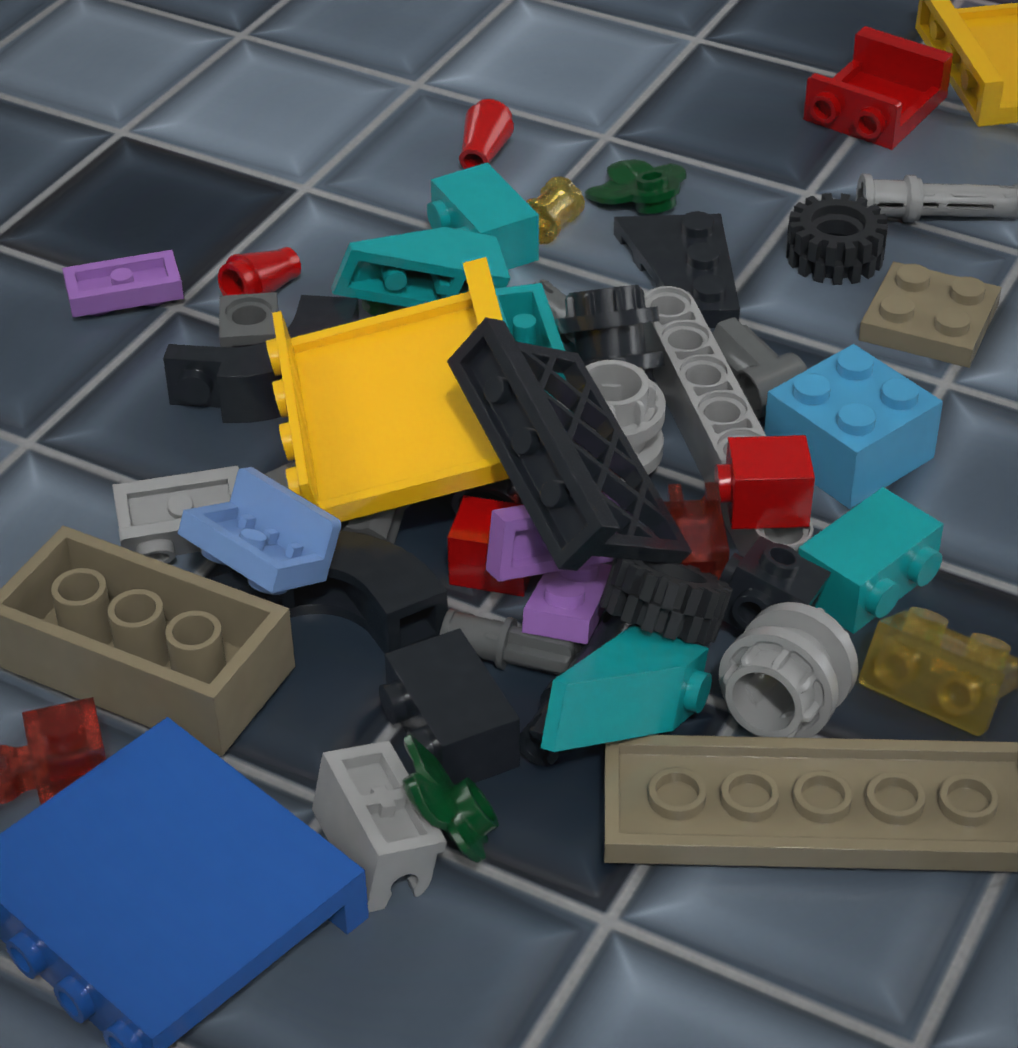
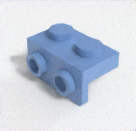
[177,467,341,595]

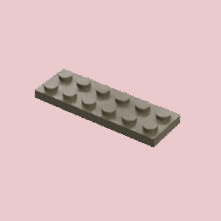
[604,735,1018,872]

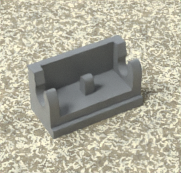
[312,741,447,912]

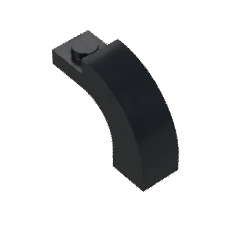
[163,295,360,423]
[210,530,448,654]

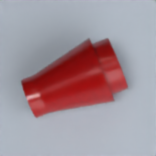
[459,99,514,169]
[218,247,301,295]

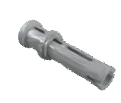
[856,173,1018,223]

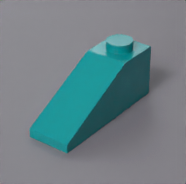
[331,227,511,307]
[541,625,712,752]

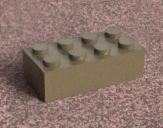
[0,525,295,756]

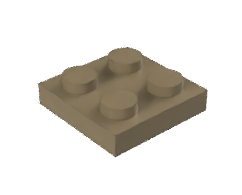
[859,261,1002,368]

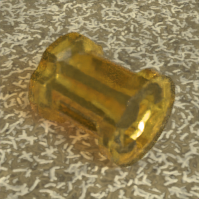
[526,176,585,244]

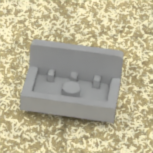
[112,465,239,563]

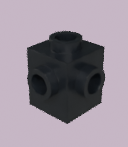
[719,536,831,634]

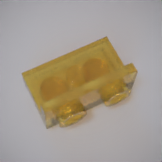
[859,607,1018,736]

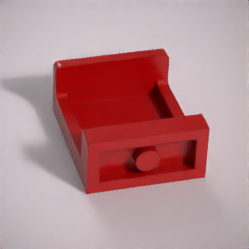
[803,26,953,150]

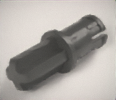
[440,608,575,676]

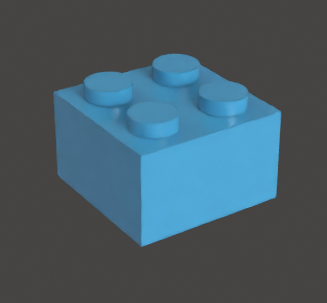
[764,344,943,509]

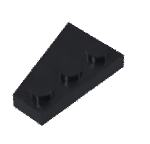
[614,211,740,328]

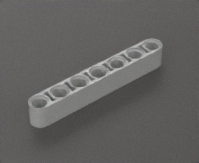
[643,286,814,556]

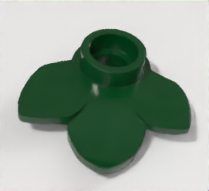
[585,159,687,214]
[402,734,499,863]

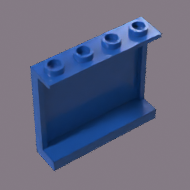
[0,717,369,1048]

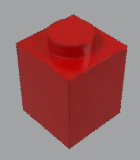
[714,435,815,529]
[447,495,531,597]

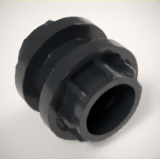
[555,285,665,382]

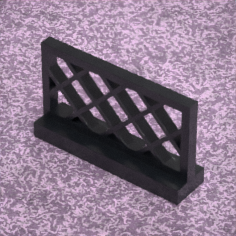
[447,317,692,571]

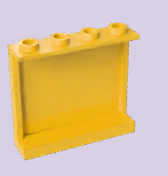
[915,0,1018,127]
[266,257,509,522]

